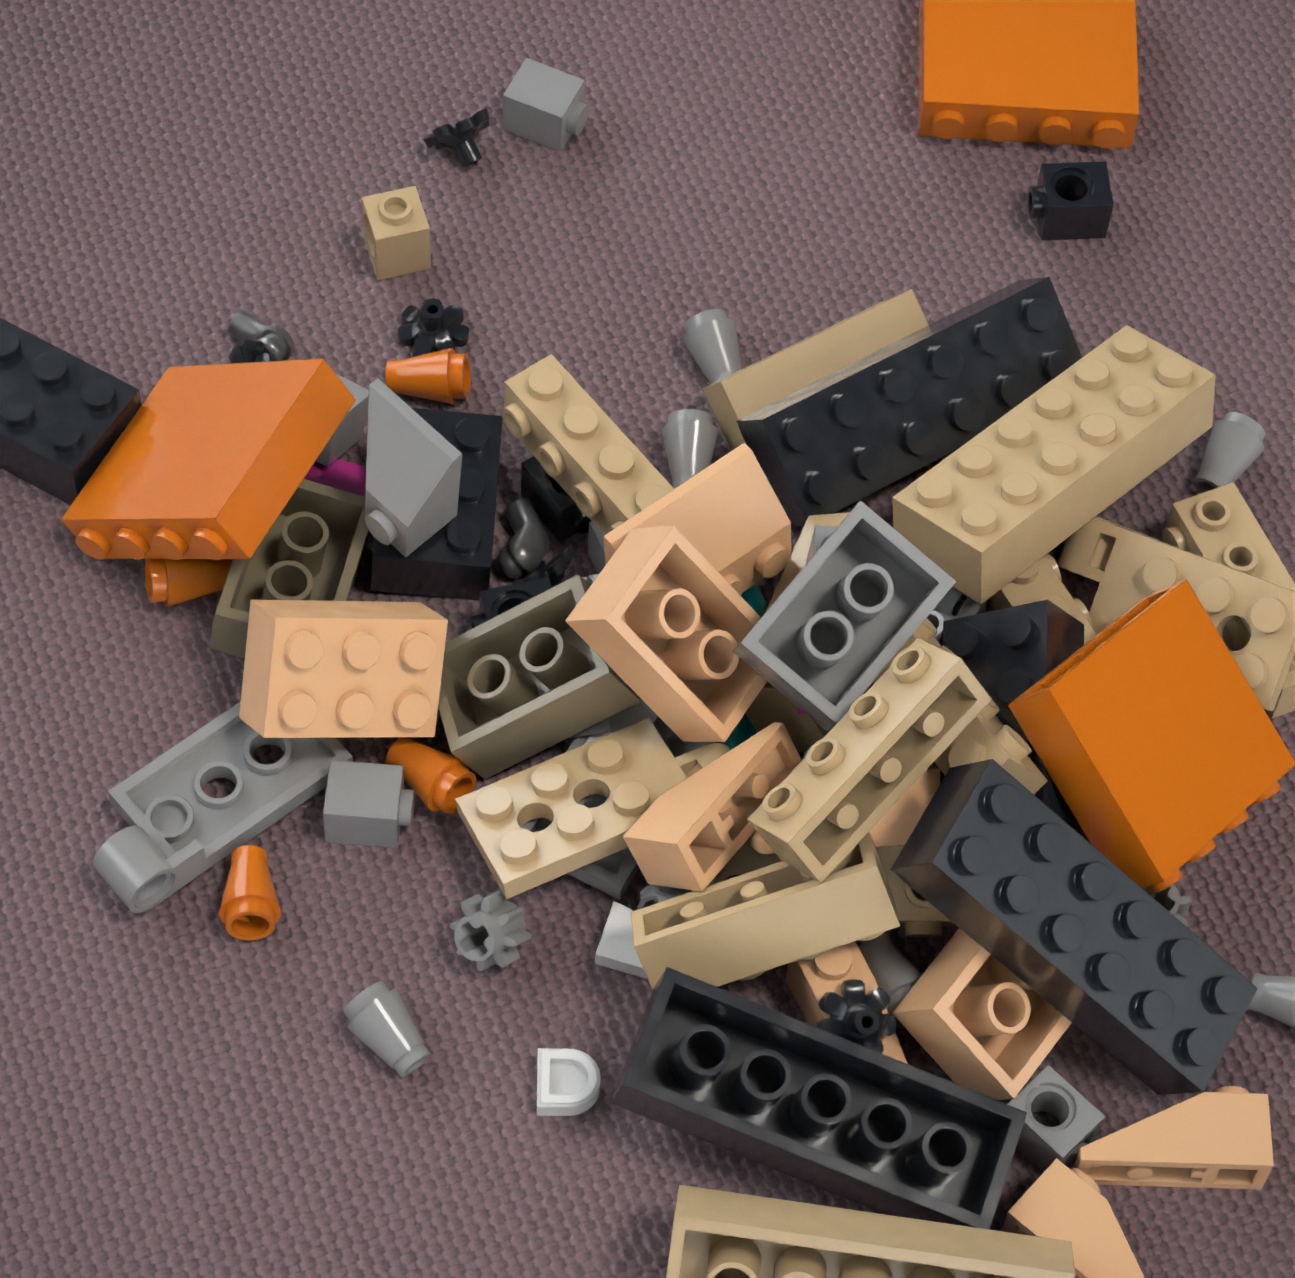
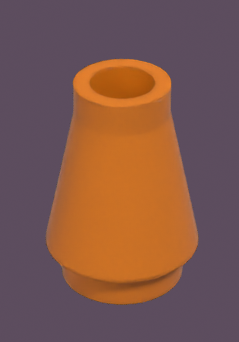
[385,348,471,404]
[144,559,232,608]
[386,737,476,814]
[219,845,281,941]

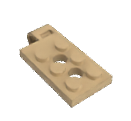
[1057,516,1295,711]
[455,717,731,899]

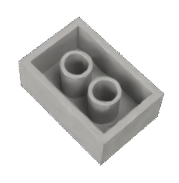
[732,500,957,732]

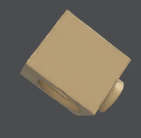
[362,186,431,280]

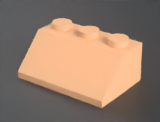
[603,443,791,596]

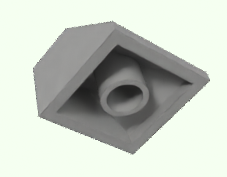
[365,378,462,557]

